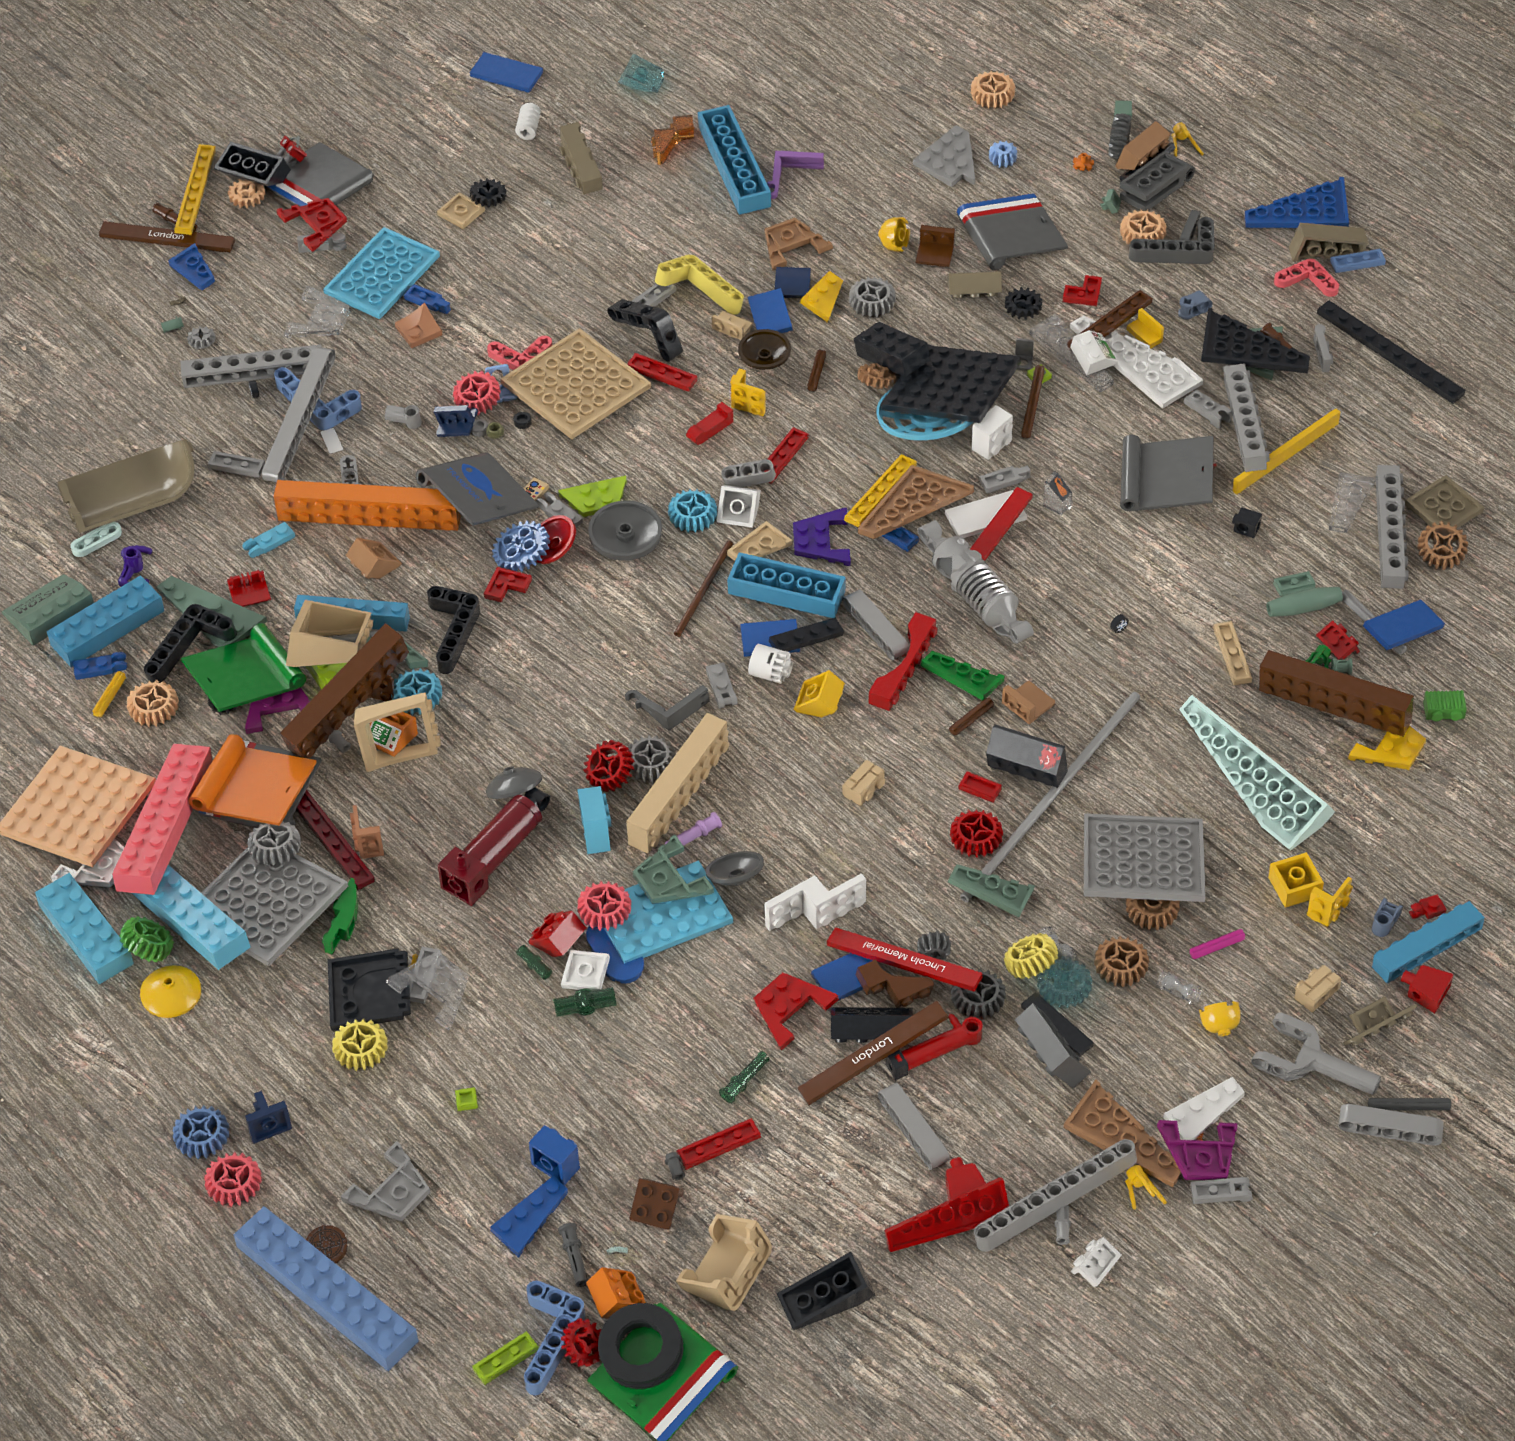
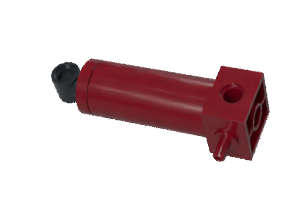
[438,787,550,906]

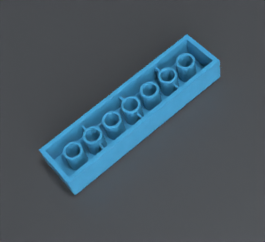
[698,105,771,215]

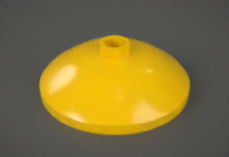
[140,965,201,1018]

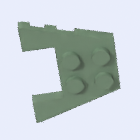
[633,835,714,904]

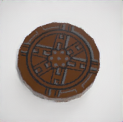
[306,1225,348,1264]

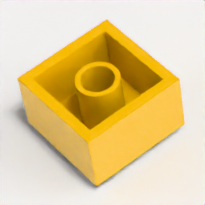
[1268,852,1324,908]

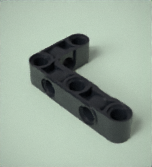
[607,299,683,362]

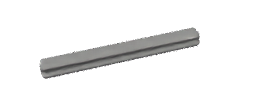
[1342,589,1407,655]

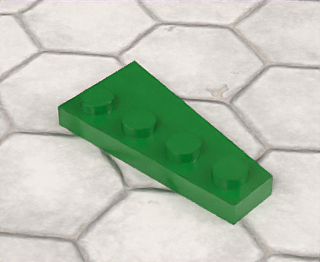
[921,651,1005,701]

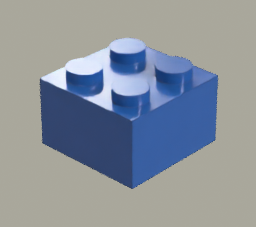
[529,1125,580,1185]

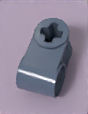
[1178,290,1213,320]
[1372,898,1403,937]

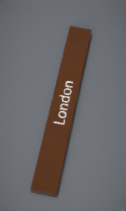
[99,221,235,253]
[797,1001,948,1106]

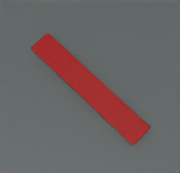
[970,487,1033,561]

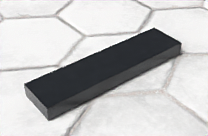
[1021,992,1094,1057]

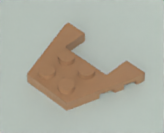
[764,218,833,271]

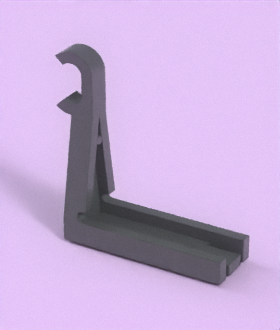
[625,685,710,731]

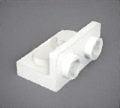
[1071,1237,1121,1287]

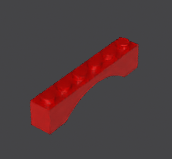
[869,612,938,711]

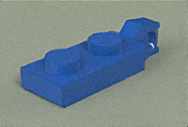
[404,284,451,314]

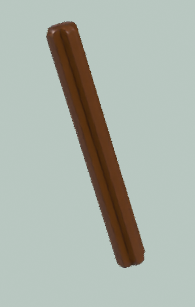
[1021,365,1045,439]

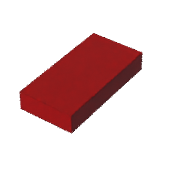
[958,771,1002,803]

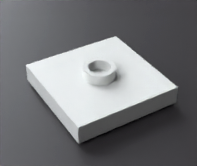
[561,950,610,992]

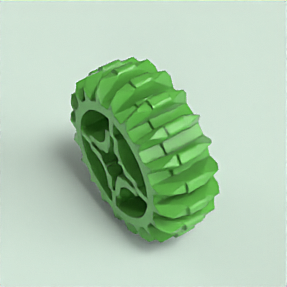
[119,916,174,962]

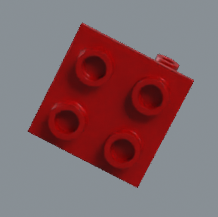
[227,569,271,607]

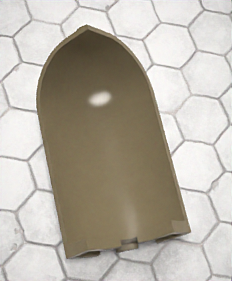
[56,439,194,533]

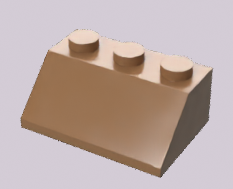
[1115,121,1171,170]

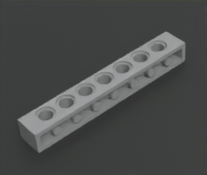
[180,344,322,388]
[1223,364,1270,472]
[1375,465,1409,589]

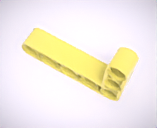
[655,255,744,314]

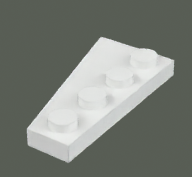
[1163,1077,1245,1140]

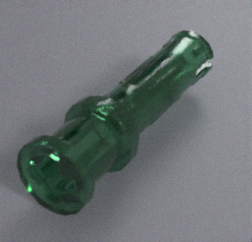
[719,1051,770,1104]

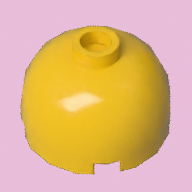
[878,217,910,252]
[1199,1001,1241,1037]

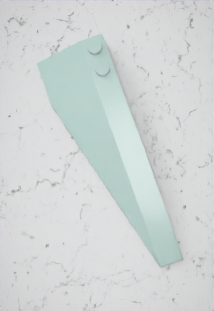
[1179,695,1335,851]

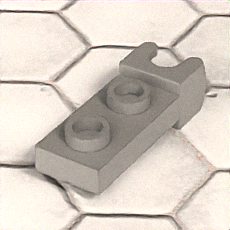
[1184,390,1232,429]

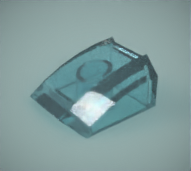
[618,53,664,93]

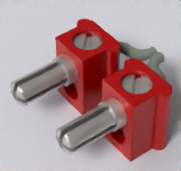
[276,136,307,164]

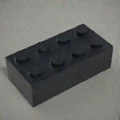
[854,322,930,377]

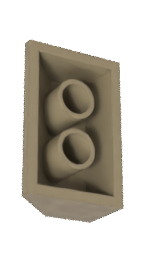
[947,271,1002,298]

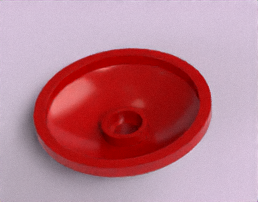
[535,515,576,564]

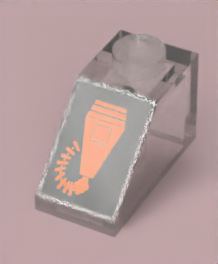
[1043,471,1073,516]

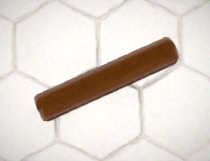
[807,349,826,392]
[949,697,994,736]

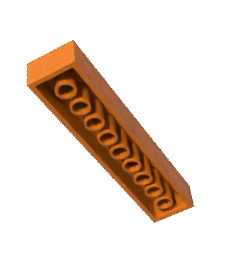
[274,480,461,531]

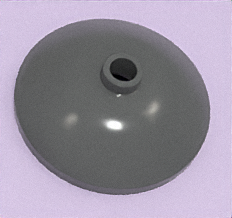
[486,766,542,799]
[705,851,764,886]

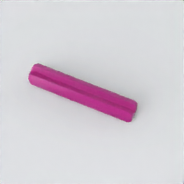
[1189,929,1245,959]

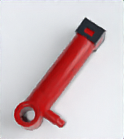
[886,1014,983,1081]

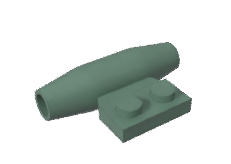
[1266,571,1343,617]

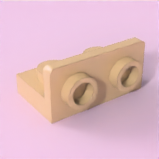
[712,311,753,340]

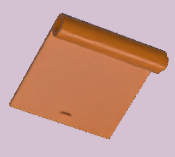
[188,734,317,826]

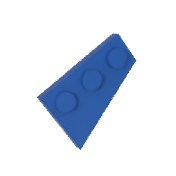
[168,243,215,290]

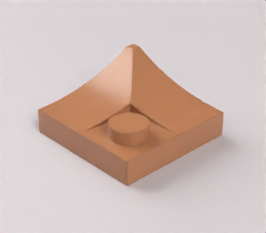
[395,303,442,348]

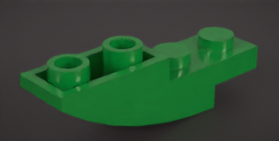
[322,878,358,955]

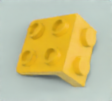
[731,368,766,416]
[1307,877,1353,927]

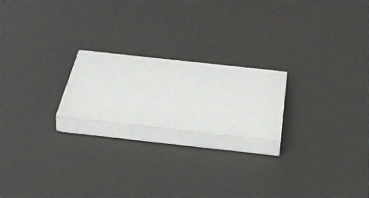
[945,490,1027,538]

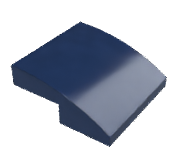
[775,267,811,298]

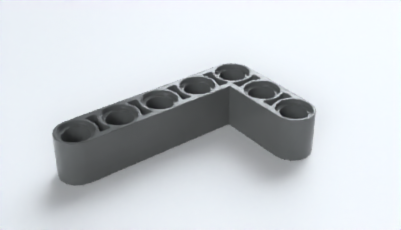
[1129,217,1215,264]

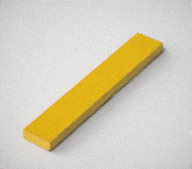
[844,454,917,527]

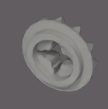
[187,326,215,349]

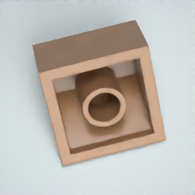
[346,538,402,579]

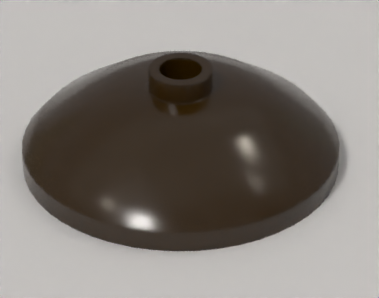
[738,329,791,370]

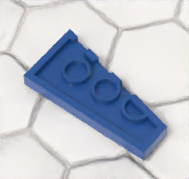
[490,1175,568,1258]

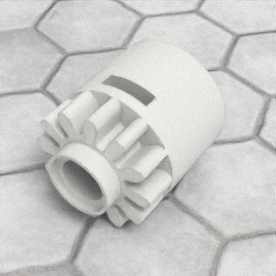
[748,644,793,684]

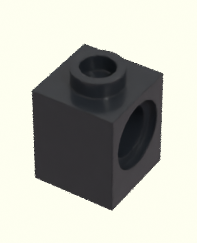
[1232,507,1262,538]

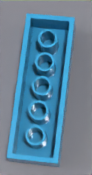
[727,552,846,618]
[47,575,165,667]

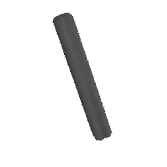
[1368,1098,1452,1110]

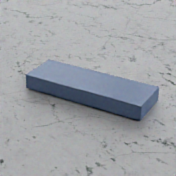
[1330,249,1386,273]

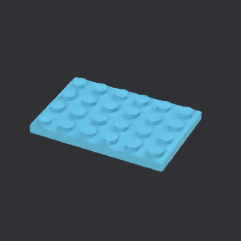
[323,227,440,319]
[604,861,733,964]

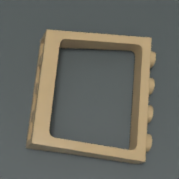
[354,692,441,772]

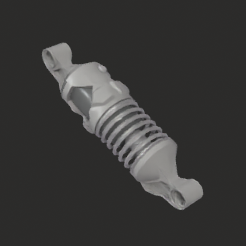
[918,520,1034,644]

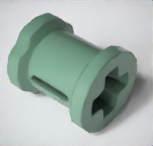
[1331,658,1353,675]

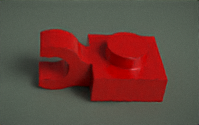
[1409,894,1447,919]

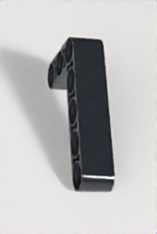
[427,586,480,674]
[144,604,237,683]

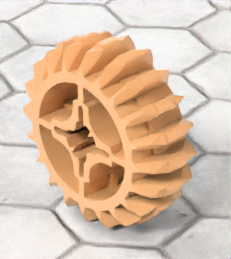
[971,71,1015,109]
[1120,209,1167,244]
[127,680,179,727]

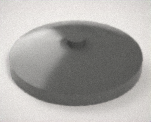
[588,501,662,561]

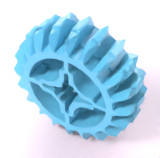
[668,489,717,533]
[391,668,442,716]

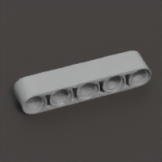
[842,589,910,660]
[877,1083,950,1170]
[1339,1104,1444,1145]

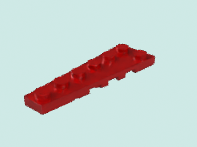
[884,1177,1009,1252]

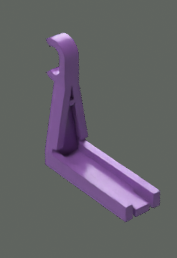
[767,151,824,199]

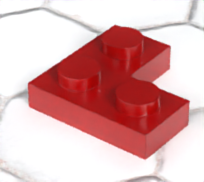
[1062,275,1102,306]
[483,567,532,602]

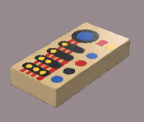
[524,477,549,501]

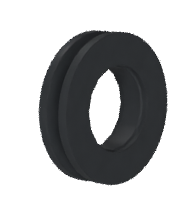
[598,1303,684,1389]

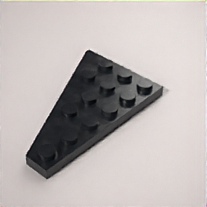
[1201,308,1310,374]

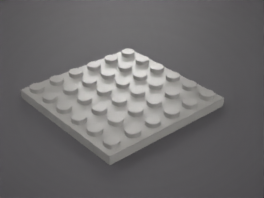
[1084,814,1206,902]
[201,847,348,966]

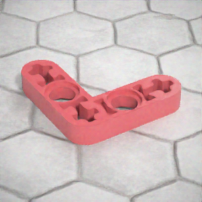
[1274,259,1339,297]
[487,336,552,370]

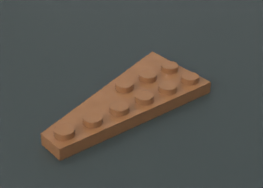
[1064,1080,1182,1188]

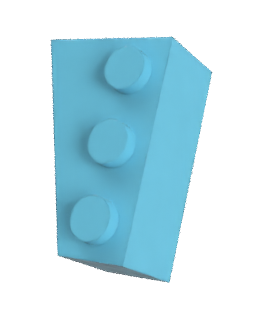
[577,786,612,854]

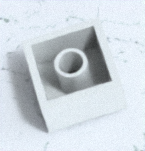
[972,405,1013,460]

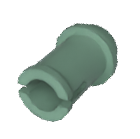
[161,316,184,333]

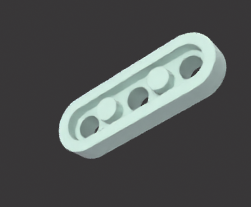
[71,522,122,557]

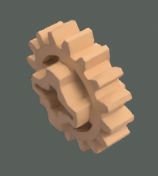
[228,179,265,209]

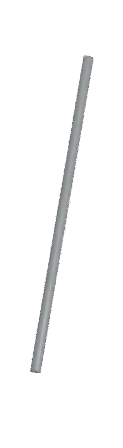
[960,692,1140,902]

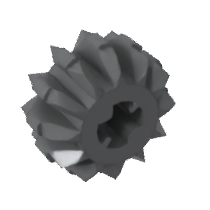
[917,931,951,959]

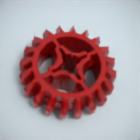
[583,740,635,792]
[950,808,1003,858]

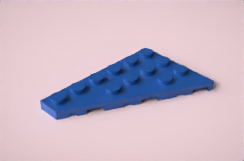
[1244,177,1349,228]

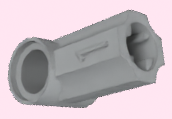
[385,405,422,429]

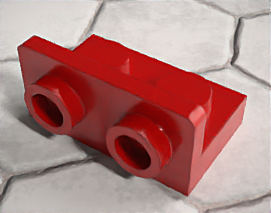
[1316,620,1360,660]

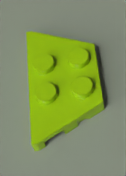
[558,475,627,517]

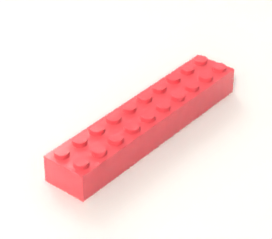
[112,744,213,895]

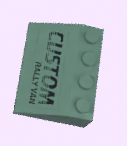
[2,574,94,646]

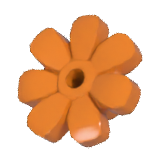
[1073,153,1094,171]

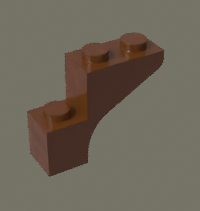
[856,959,934,1007]

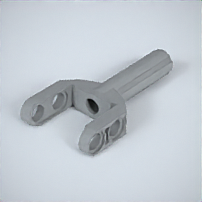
[1251,1013,1381,1095]

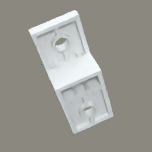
[765,873,866,931]

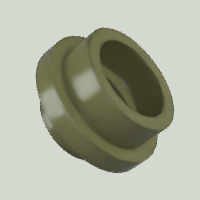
[486,422,504,439]

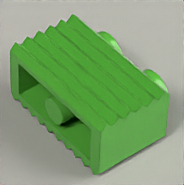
[1423,690,1467,721]

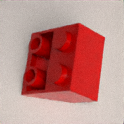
[528,911,587,957]

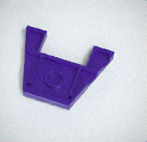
[793,507,851,566]

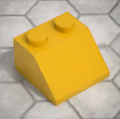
[793,670,845,718]

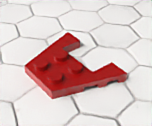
[276,198,347,252]
[753,972,839,1051]

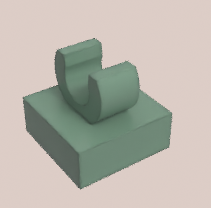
[1100,189,1121,214]

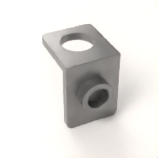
[1015,338,1034,371]

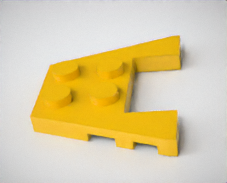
[1348,725,1426,770]

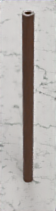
[674,540,733,637]

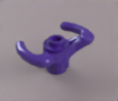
[118,545,153,587]

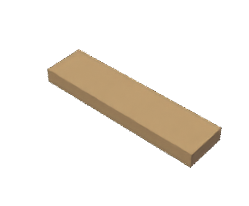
[1213,621,1252,686]

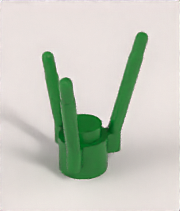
[1306,645,1331,668]

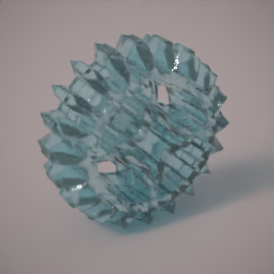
[1037,957,1092,1009]

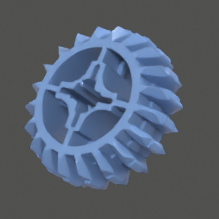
[173,1105,230,1160]

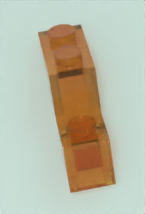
[651,115,694,165]

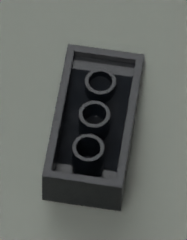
[776,1251,876,1330]

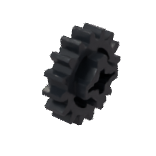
[470,178,506,208]
[1005,287,1043,320]

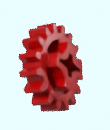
[561,1318,602,1367]

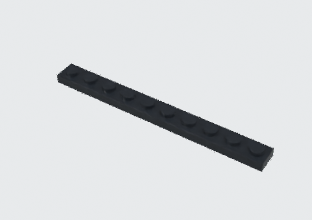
[1317,300,1465,404]

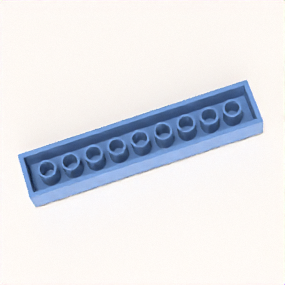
[233,1206,419,1371]

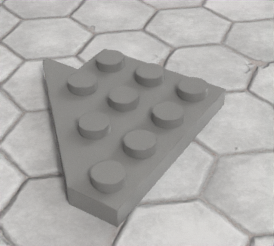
[913,125,975,187]

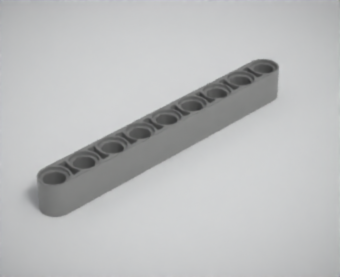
[262,347,336,482]
[974,1139,1137,1252]

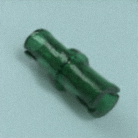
[516,945,553,980]

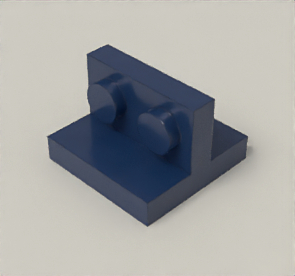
[245,1090,292,1144]

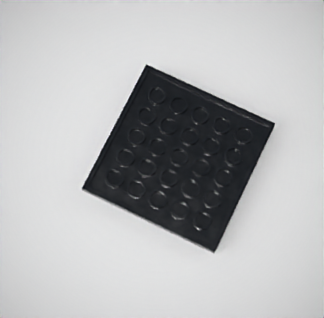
[881,344,1021,423]

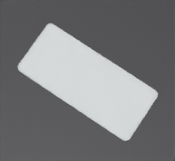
[320,428,343,454]

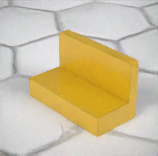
[1126,308,1164,349]

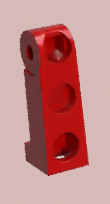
[686,402,734,445]

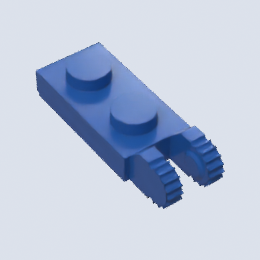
[73,652,127,680]

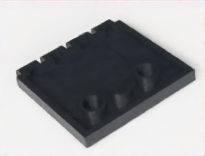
[327,948,411,1031]

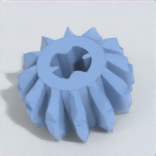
[989,141,1017,168]

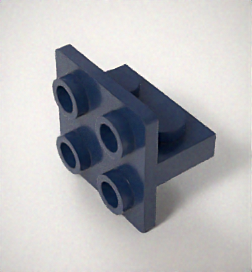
[433,405,478,437]

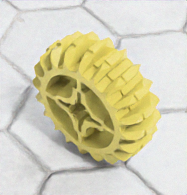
[1004,933,1058,979]
[332,1018,388,1072]

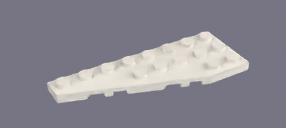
[1070,316,1203,409]

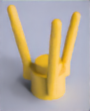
[1171,122,1204,157]
[1125,1165,1167,1210]

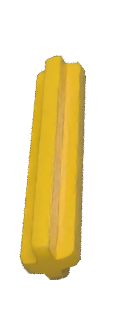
[92,671,126,718]

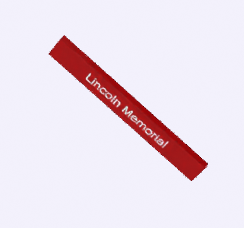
[827,927,983,992]

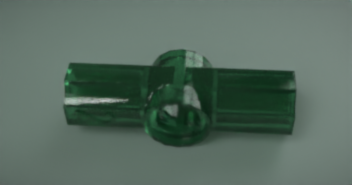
[553,987,617,1017]

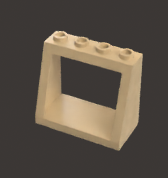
[286,600,373,667]

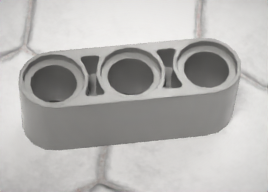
[721,459,776,487]

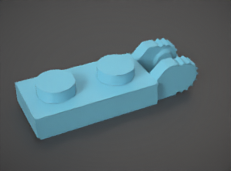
[242,522,295,558]

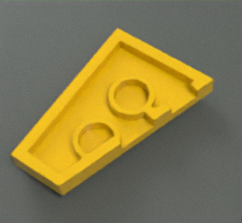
[800,271,843,323]

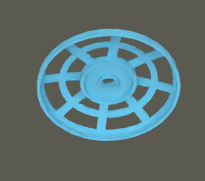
[877,388,973,440]

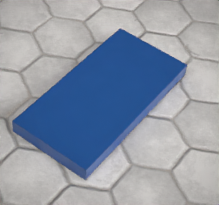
[470,52,543,93]
[1363,600,1445,650]

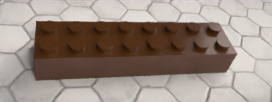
[280,623,409,758]
[1259,650,1414,737]

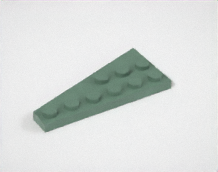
[157,576,267,648]

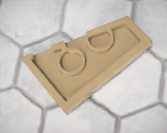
[727,521,792,561]

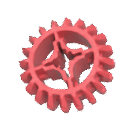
[453,370,501,416]
[577,881,631,931]
[204,1151,262,1207]

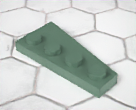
[948,864,1035,918]

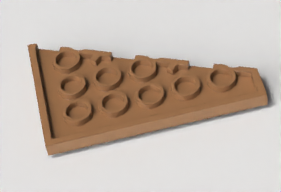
[858,465,974,539]

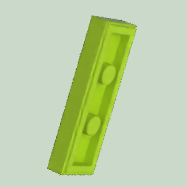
[472,1331,539,1385]

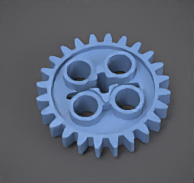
[492,520,550,572]

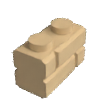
[842,760,885,806]
[1294,965,1342,1013]

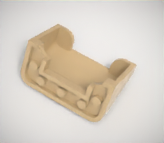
[676,1214,772,1311]

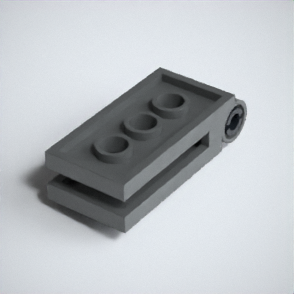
[1120,151,1195,211]

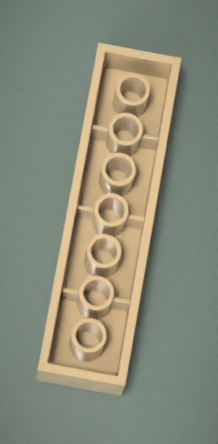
[626,713,729,854]

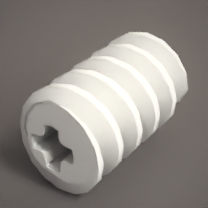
[515,103,541,140]

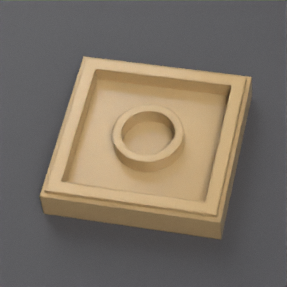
[437,192,485,229]

